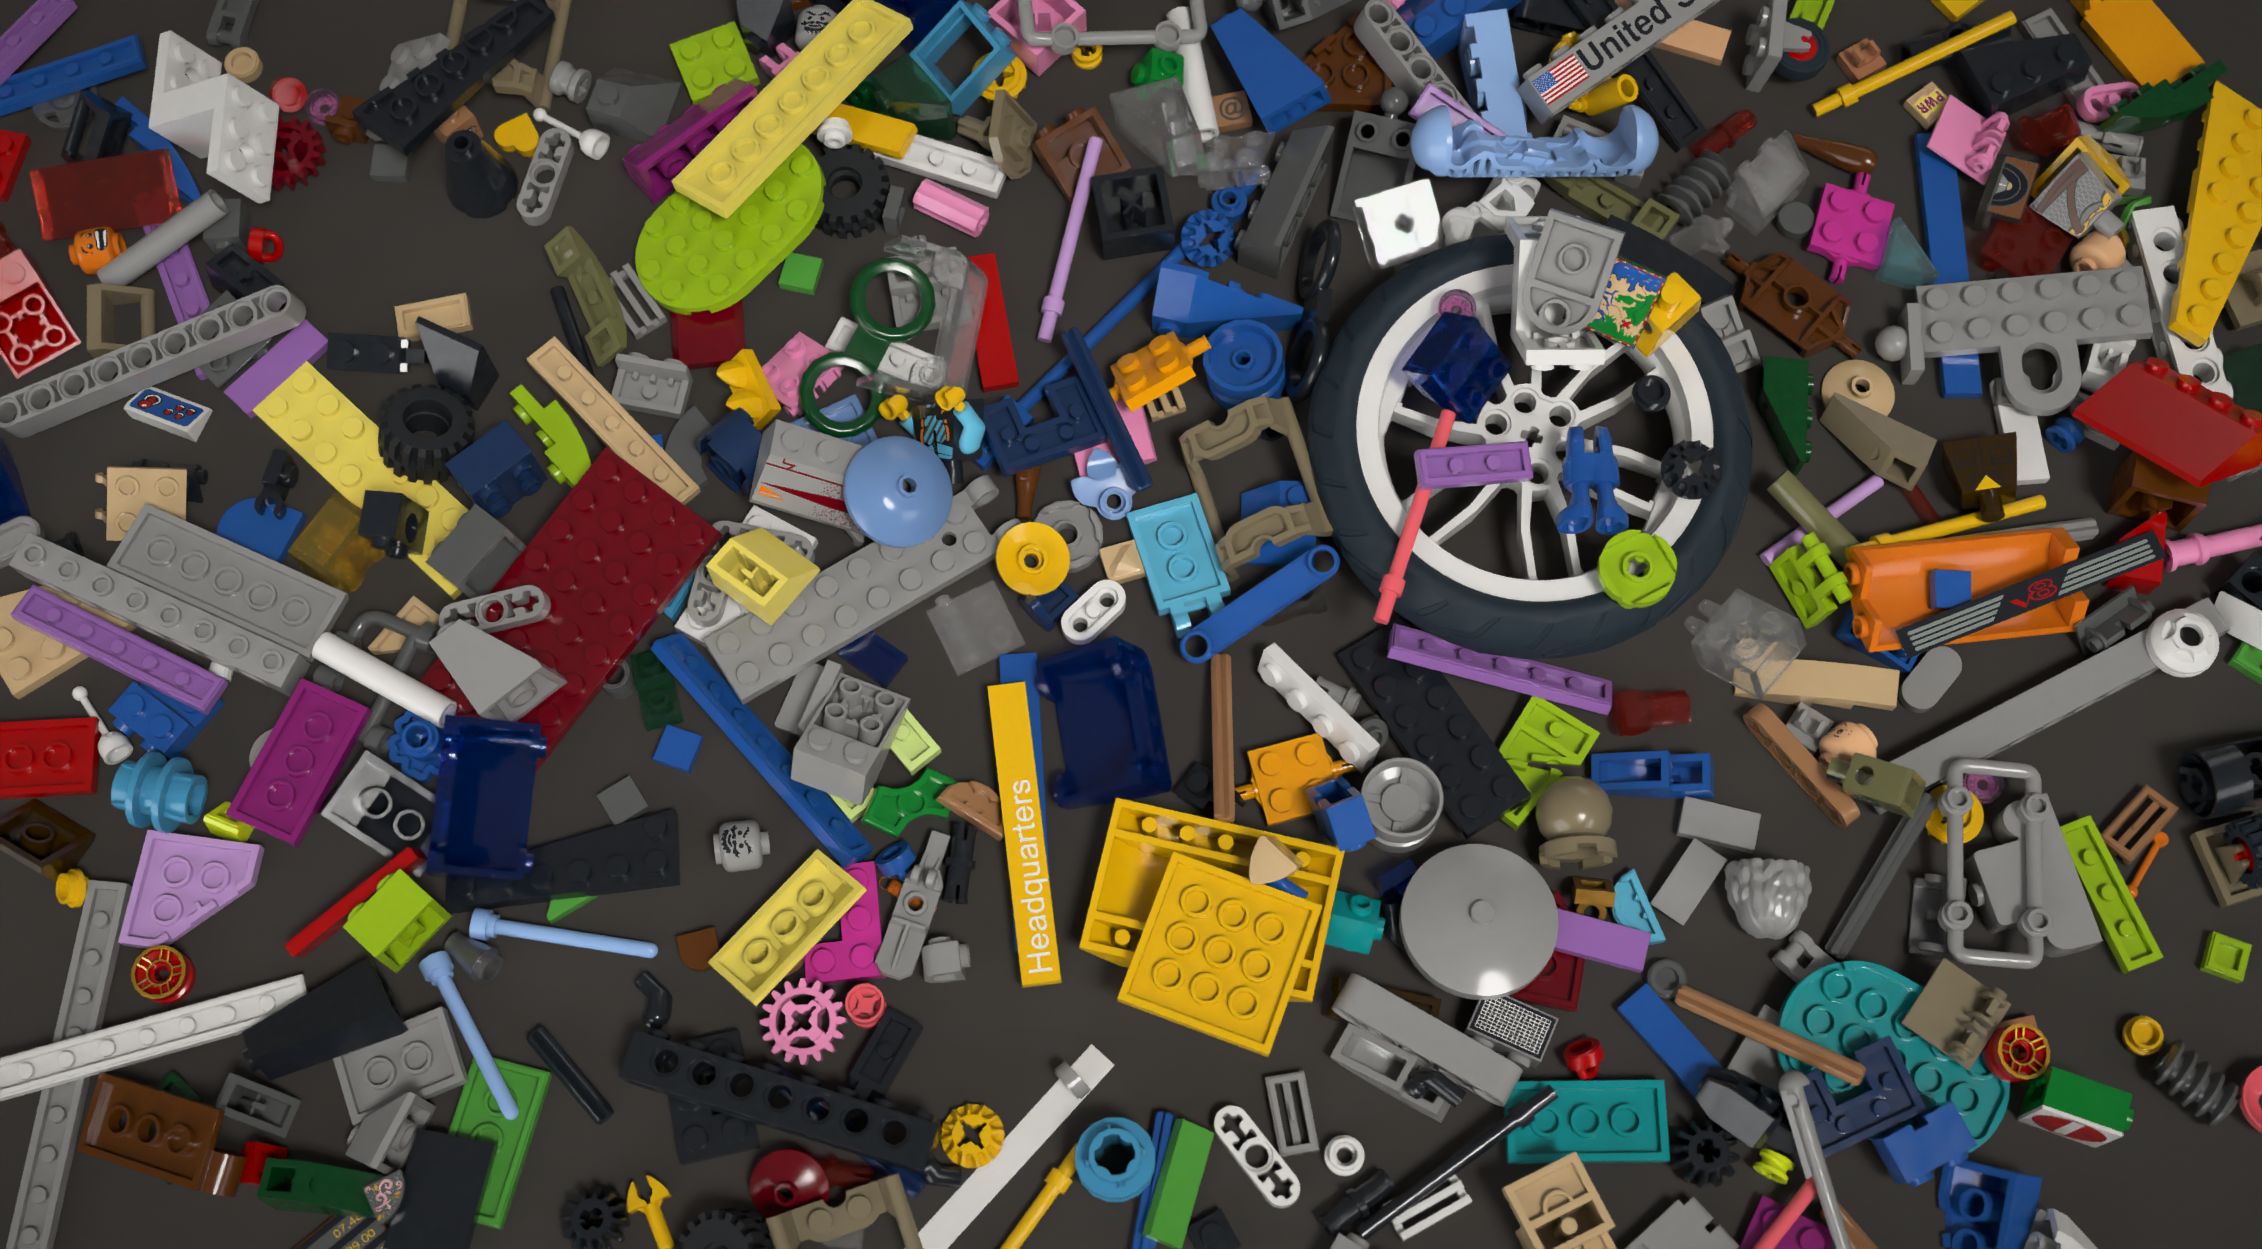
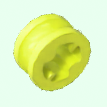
[1753,1148,1795,1184]

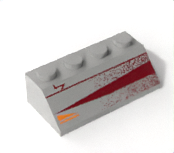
[749,419,912,536]

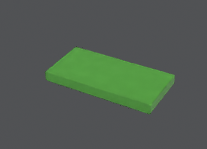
[448,1057,553,1230]

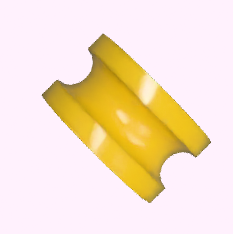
[1072,45,1103,70]

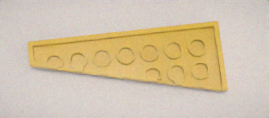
[2167,80,2262,348]

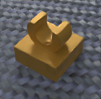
[1571,877,1616,921]

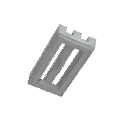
[609,263,667,340]
[1265,1071,1319,1158]

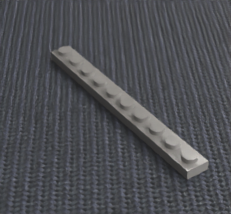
[6,880,132,1249]

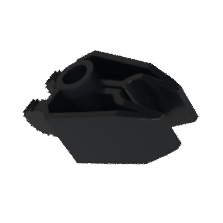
[1695,1068,1797,1154]

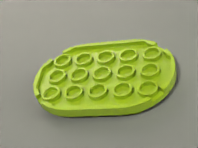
[635,144,826,315]

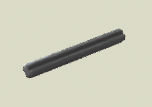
[1824,792,1937,961]

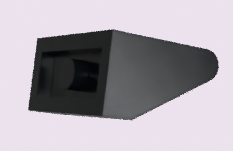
[61,90,133,179]

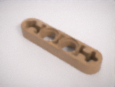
[1743,703,1860,829]

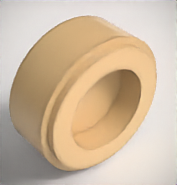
[224,47,263,84]

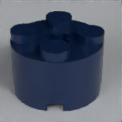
[695,407,762,497]

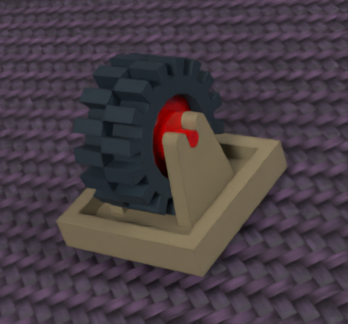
[2189,812,2262,909]

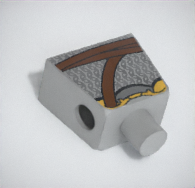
[2029,152,2125,239]

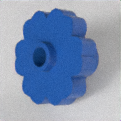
[387,710,469,783]

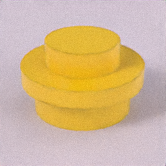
[56,869,89,908]
[2122,1016,2164,1056]

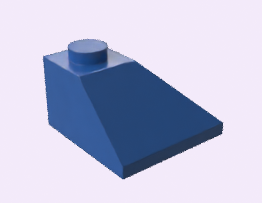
[1241,481,1316,567]

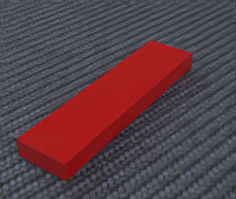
[960,252,1019,393]
[285,847,428,957]

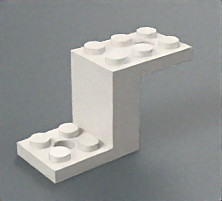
[149,30,280,204]
[1504,216,1605,371]

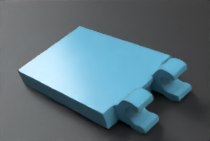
[1126,493,1230,639]

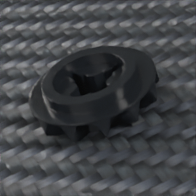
[1660,440,1723,500]

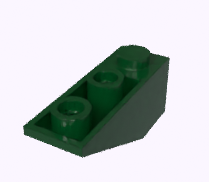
[1756,356,1814,475]
[257,1158,386,1218]

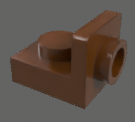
[324,95,369,145]

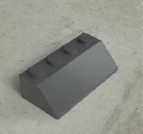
[1234,125,1335,279]

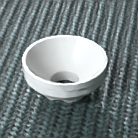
[2145,609,2219,678]

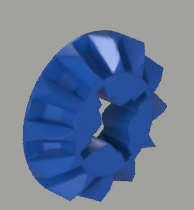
[1181,209,1236,267]

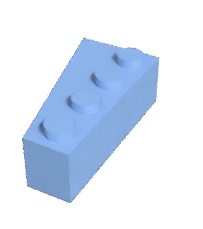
[1457,9,1533,138]

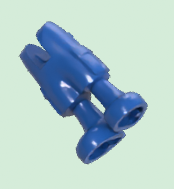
[1556,426,1629,535]

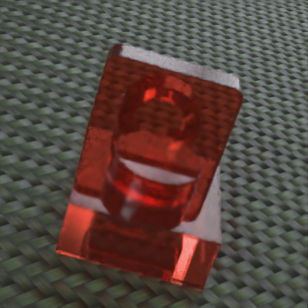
[2019,103,2082,157]

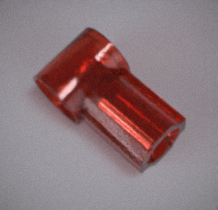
[1612,690,1692,737]

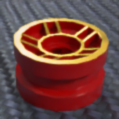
[131,945,196,1005]
[1983,1023,2050,1083]

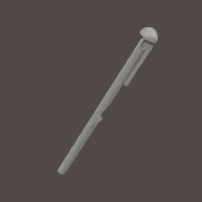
[1778,1071,1851,1249]

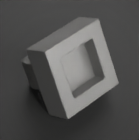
[2110,154,2146,196]
[1785,702,1834,755]

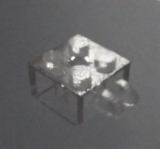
[1351,178,1446,273]
[1684,588,1806,700]

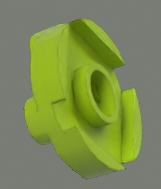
[1597,529,1677,609]

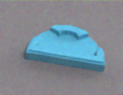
[1609,869,1666,945]

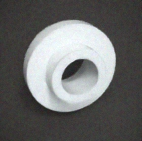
[817,117,853,149]
[1324,1135,1365,1176]

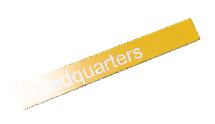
[987,682,1062,988]

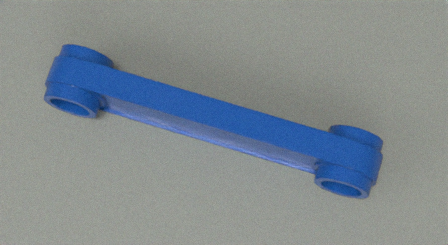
[1180,545,1340,664]

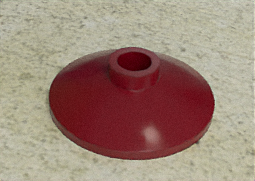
[750,1148,830,1219]

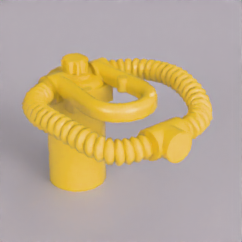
[1548,31,1638,116]

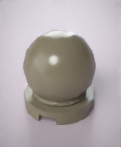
[1536,776,1618,870]

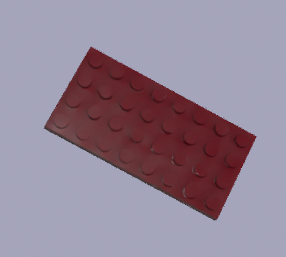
[419,447,723,776]

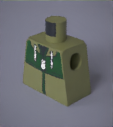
[1826,753,1926,819]

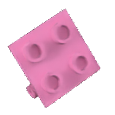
[1926,94,2010,186]
[761,332,844,418]

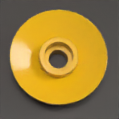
[996,522,1070,596]

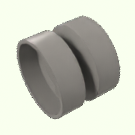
[1361,757,1444,853]

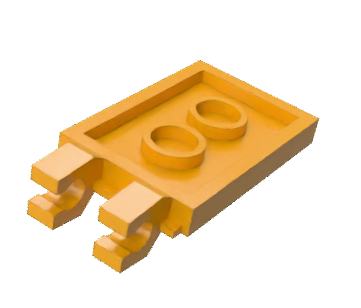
[2070,0,2205,87]

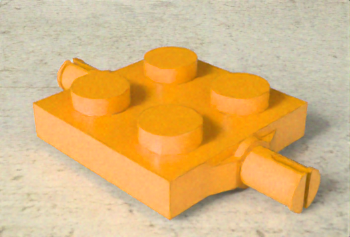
[1109,330,1212,412]
[1234,733,1358,827]

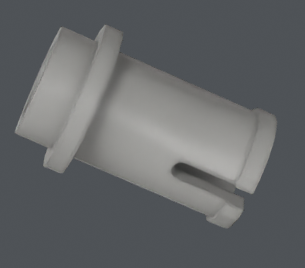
[1316,676,1361,716]

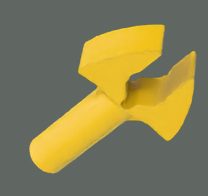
[627,1175,675,1249]

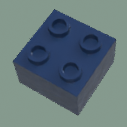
[445,420,548,518]

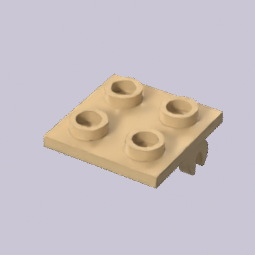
[95,466,187,541]

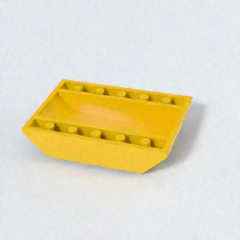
[1079,798,1345,1002]

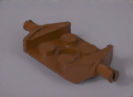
[1724,252,1863,360]

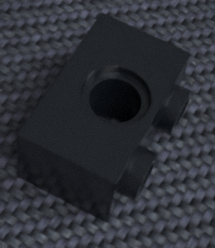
[358,490,429,559]

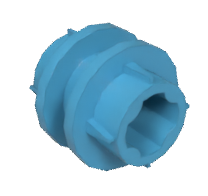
[111,751,208,834]
[1075,1117,1155,1202]

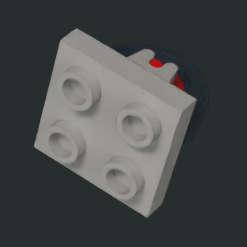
[1742,0,1830,93]

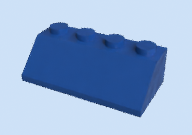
[1396,0,1522,61]

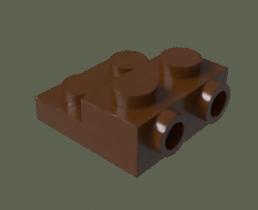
[1031,106,1131,205]

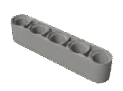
[1354,0,1475,113]
[1332,973,1523,1107]

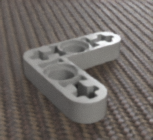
[687,521,815,627]

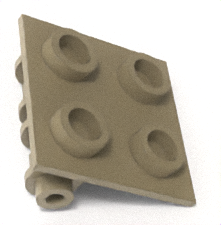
[1901,958,2012,1070]

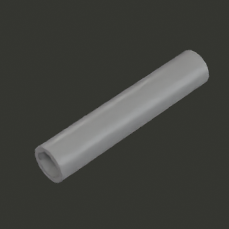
[97,189,229,286]

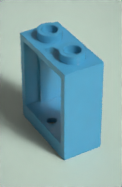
[904,0,1017,116]

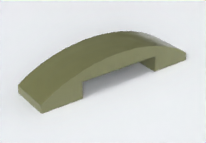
[1541,177,1680,240]
[544,226,627,367]

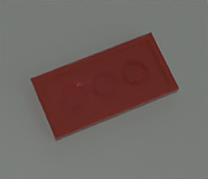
[29,149,181,241]

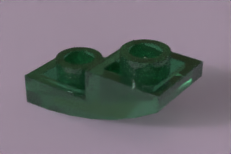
[630,650,684,731]

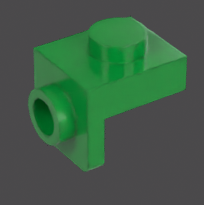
[1131,47,1184,101]

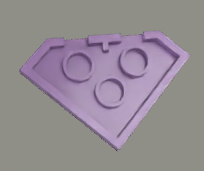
[118,830,265,949]

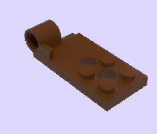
[76,1072,247,1197]

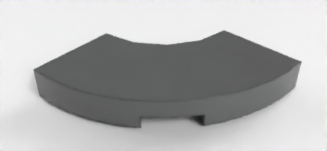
[665,405,712,490]

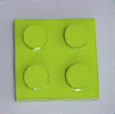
[669,21,760,105]

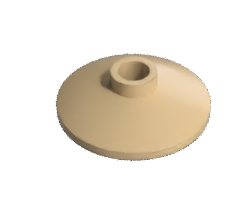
[1821,360,1895,416]

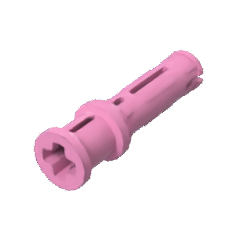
[2163,523,2262,573]

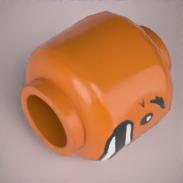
[69,226,127,276]

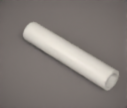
[1167,6,1219,143]
[312,631,457,728]

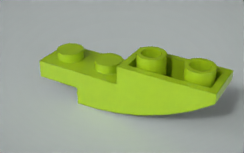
[510,384,593,489]

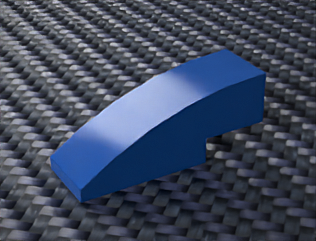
[1591,750,1715,799]

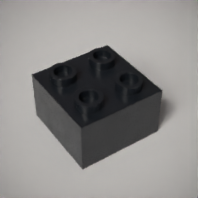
[1091,166,1175,260]

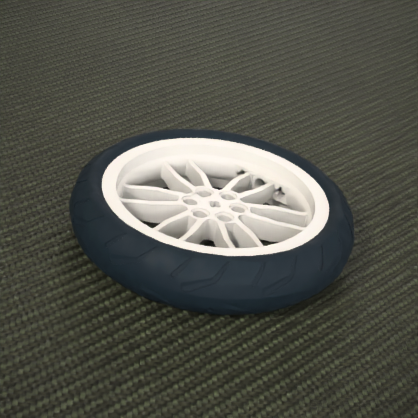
[1307,234,1753,659]

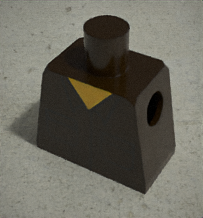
[1942,432,2017,523]

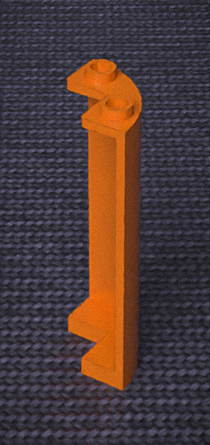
[1844,527,2089,653]

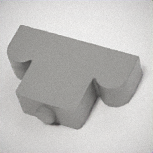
[1963,793,2103,958]

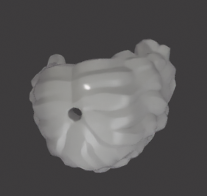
[1724,858,1812,940]

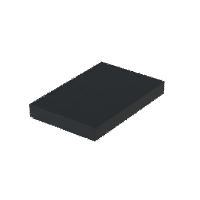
[383,1128,498,1249]

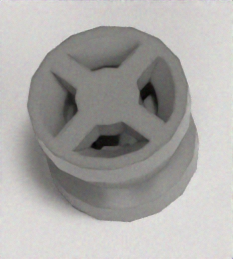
[549,60,592,104]

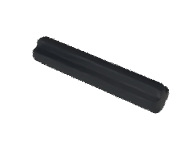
[527,1027,614,1125]

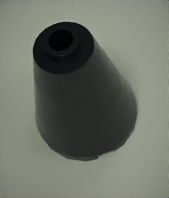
[445,130,518,218]

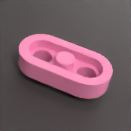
[2076,82,2140,124]

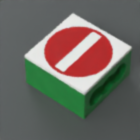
[2017,1067,2134,1148]

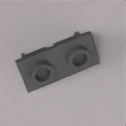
[2074,585,2155,656]

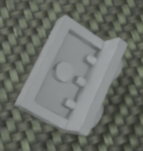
[611,352,693,419]

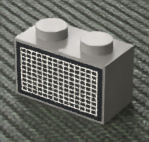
[1464,996,1559,1070]

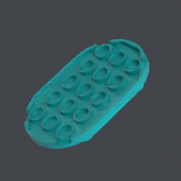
[1776,961,2010,1153]

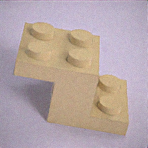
[1501,1151,1617,1249]

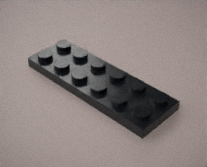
[1338,616,1531,840]

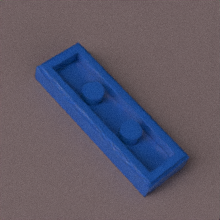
[1615,983,1724,1101]

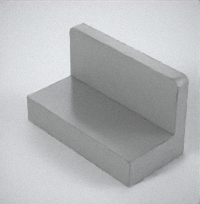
[774,660,845,737]

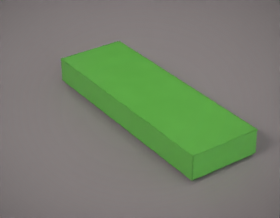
[1142,1119,1214,1249]

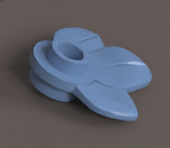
[1071,448,1136,520]

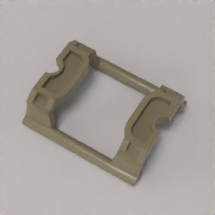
[446,0,572,112]
[1179,396,1333,582]
[766,1173,923,1249]

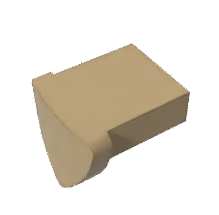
[1249,835,1304,884]

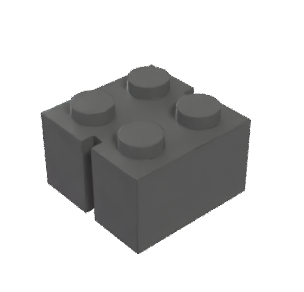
[426,504,527,599]

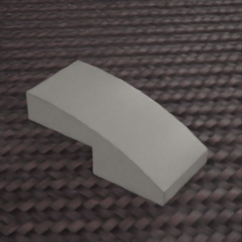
[1699,294,1761,373]
[1650,837,1727,925]

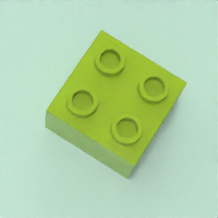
[343,869,452,974]

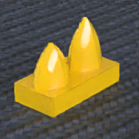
[716,349,782,430]

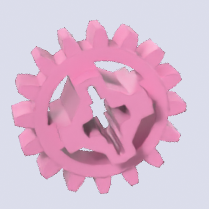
[760,978,848,1065]

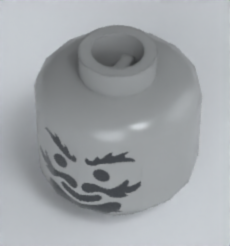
[795,5,838,51]
[713,820,771,872]

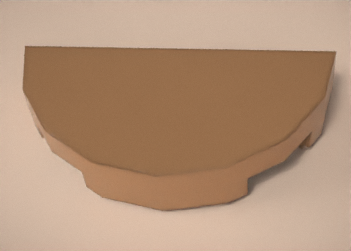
[935,781,1004,841]

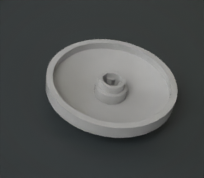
[1399,844,1559,1000]

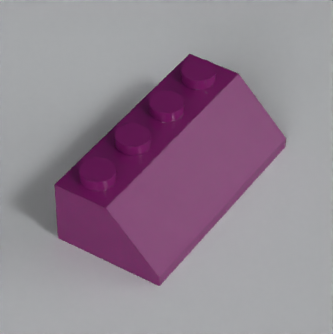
[622,78,758,205]

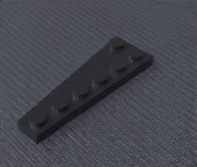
[352,0,556,157]
[446,809,680,914]

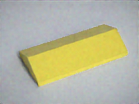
[708,849,867,1006]

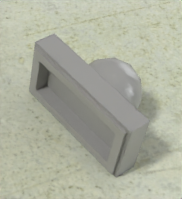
[1875,303,1925,385]

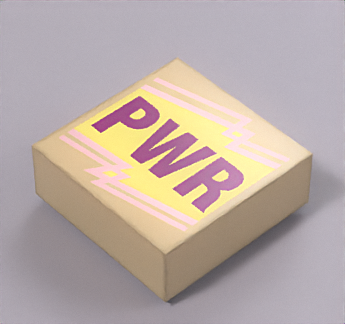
[1903,82,1947,131]

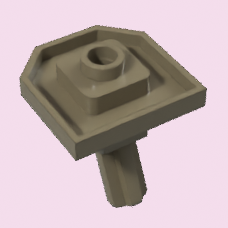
[957,89,1037,179]
[2224,249,2262,331]

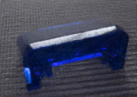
[1035,636,1172,810]
[426,715,548,882]

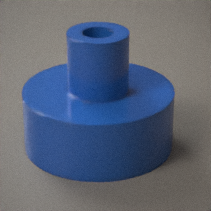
[875,841,916,882]

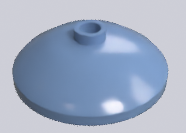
[843,436,953,548]

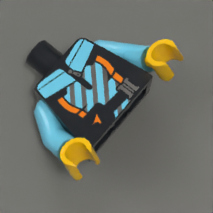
[878,386,985,485]

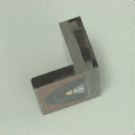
[1973,152,2040,233]

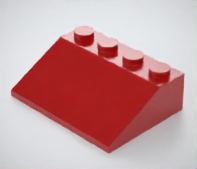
[2072,357,2262,488]

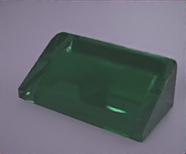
[2222,344,2262,414]

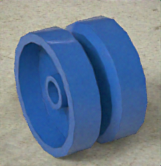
[1203,319,1286,410]

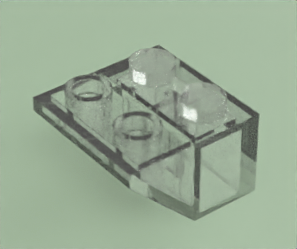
[1724,129,1810,236]

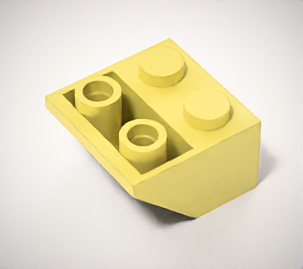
[706,527,820,626]

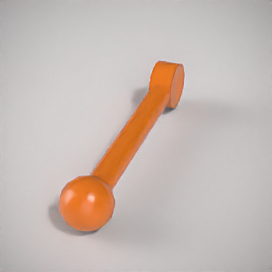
[2127,831,2169,899]

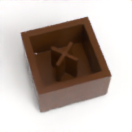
[2107,451,2211,532]

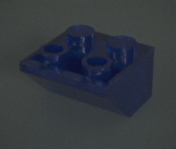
[1401,311,1513,424]

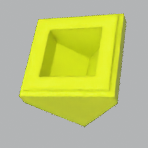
[203,801,254,843]

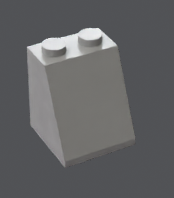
[428,619,568,729]

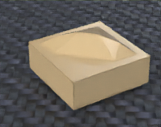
[1099,539,1145,584]

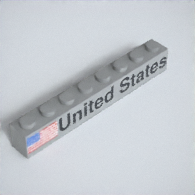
[1516,0,1721,125]

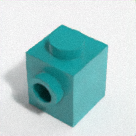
[1325,890,1385,955]

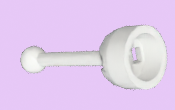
[533,108,610,160]
[72,686,133,765]

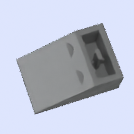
[790,673,911,806]

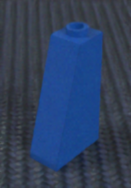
[1210,8,1332,136]

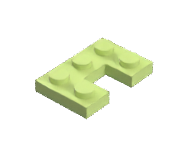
[827,709,942,823]

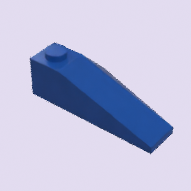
[1152,261,1304,338]
[1938,1160,2043,1249]

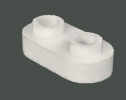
[1061,580,1126,645]

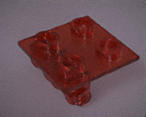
[1980,204,2074,277]

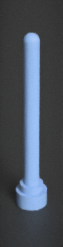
[469,908,658,958]
[418,951,519,1120]

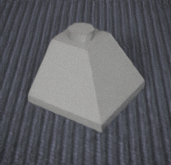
[345,1091,436,1175]

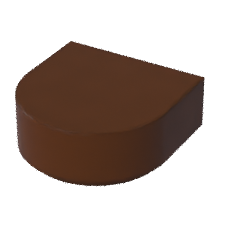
[676,927,720,972]

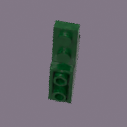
[2098,59,2228,133]

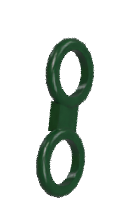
[798,257,936,438]

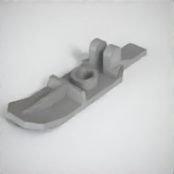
[875,830,951,981]

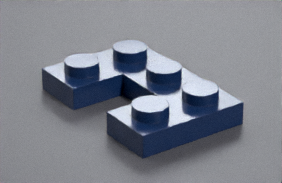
[983,375,1108,477]
[1803,1036,1927,1158]

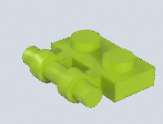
[1769,532,1853,629]

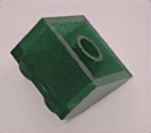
[873,53,956,141]

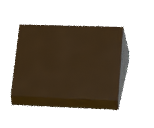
[0,799,96,883]

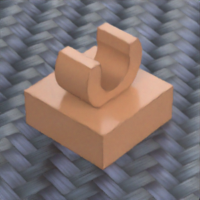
[1835,38,1887,85]

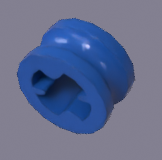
[2045,416,2084,453]

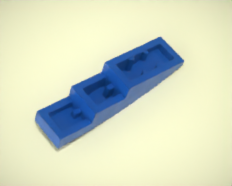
[115,96,203,204]

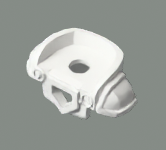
[1441,177,1541,246]

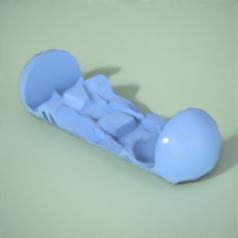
[1411,105,1659,178]

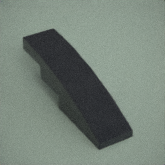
[1605,214,1737,306]

